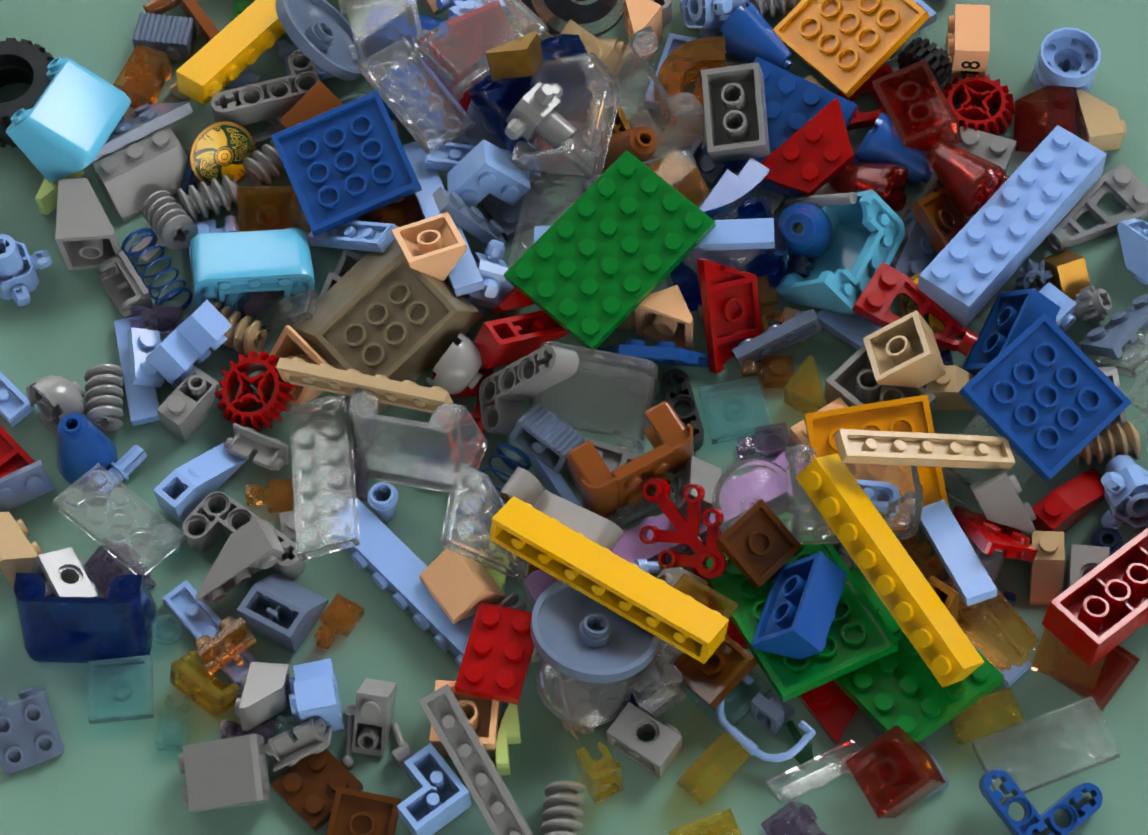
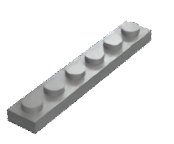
[418,684,534,835]

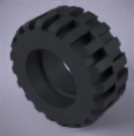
[0,38,54,148]

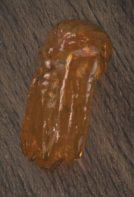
[945,577,1038,671]

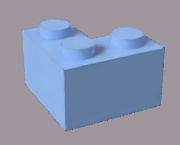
[447,139,531,207]
[145,300,232,384]
[289,658,344,731]
[397,743,472,835]

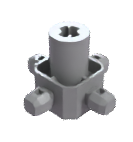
[505,82,578,152]

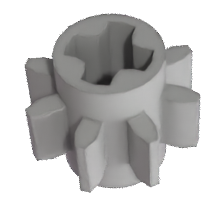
[1074,284,1112,324]

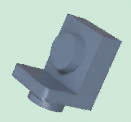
[680,139,726,189]
[750,692,795,736]

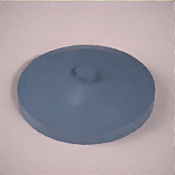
[275,0,369,81]
[530,580,660,683]

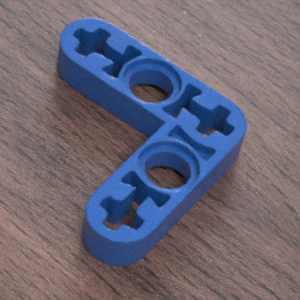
[979,769,1103,835]

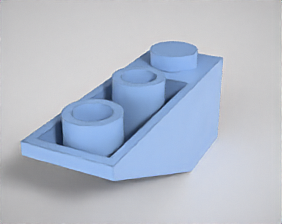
[153,442,246,524]

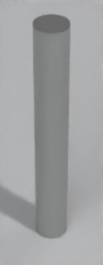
[785,192,858,208]

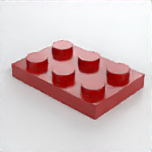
[454,602,535,705]

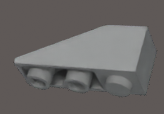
[195,517,285,604]

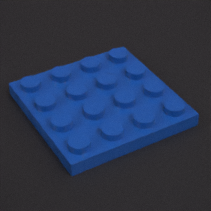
[701,57,858,199]
[271,90,422,237]
[959,313,1132,483]

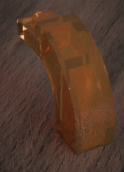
[657,36,725,124]

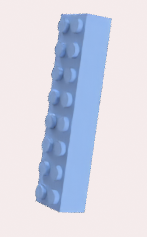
[917,125,1107,327]

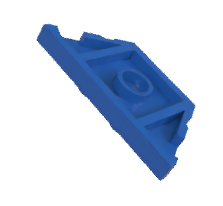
[594,340,709,367]

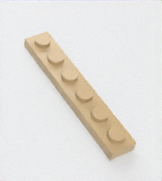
[276,357,455,417]
[834,429,1016,470]

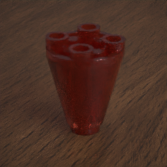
[926,140,1009,216]
[827,162,909,212]

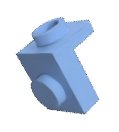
[1039,282,1077,331]

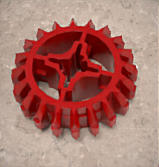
[936,72,1015,139]
[214,351,296,432]

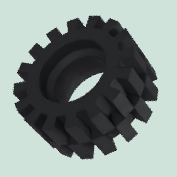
[897,37,952,92]

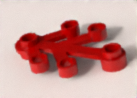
[639,478,727,579]

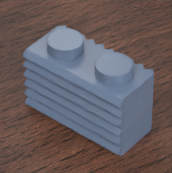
[132,12,197,61]
[509,403,585,474]

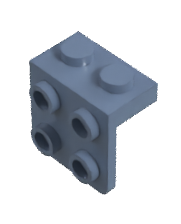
[0,686,65,774]

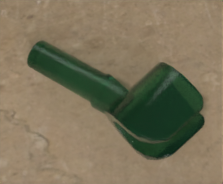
[786,720,813,765]

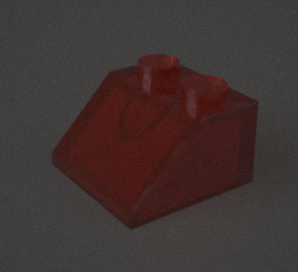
[1013,85,1076,152]
[845,725,946,818]

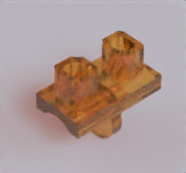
[194,616,257,675]

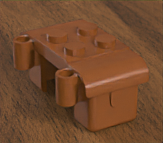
[567,401,694,518]

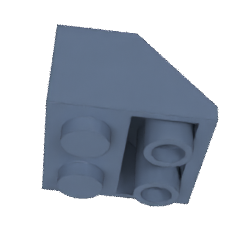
[237,572,329,653]

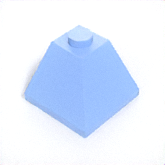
[1117,218,1148,285]

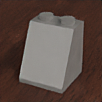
[55,177,122,270]
[178,734,271,812]

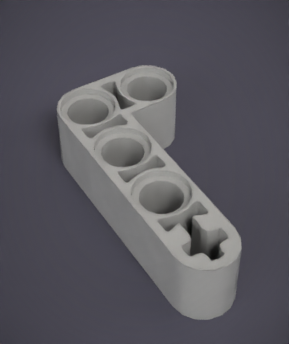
[211,50,320,126]
[479,345,579,436]
[499,467,624,551]
[182,491,305,579]

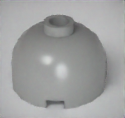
[425,333,483,395]
[26,375,84,435]

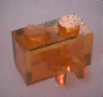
[113,44,173,109]

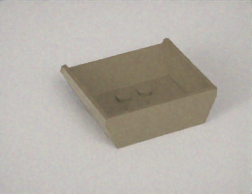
[291,225,483,418]

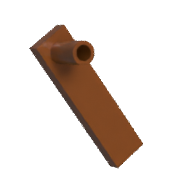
[143,0,219,43]

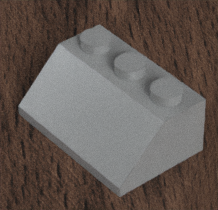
[91,125,200,222]

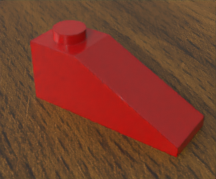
[473,310,569,369]
[1032,467,1105,533]

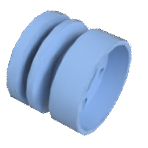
[1033,27,1101,105]

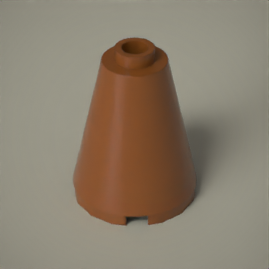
[593,126,657,177]

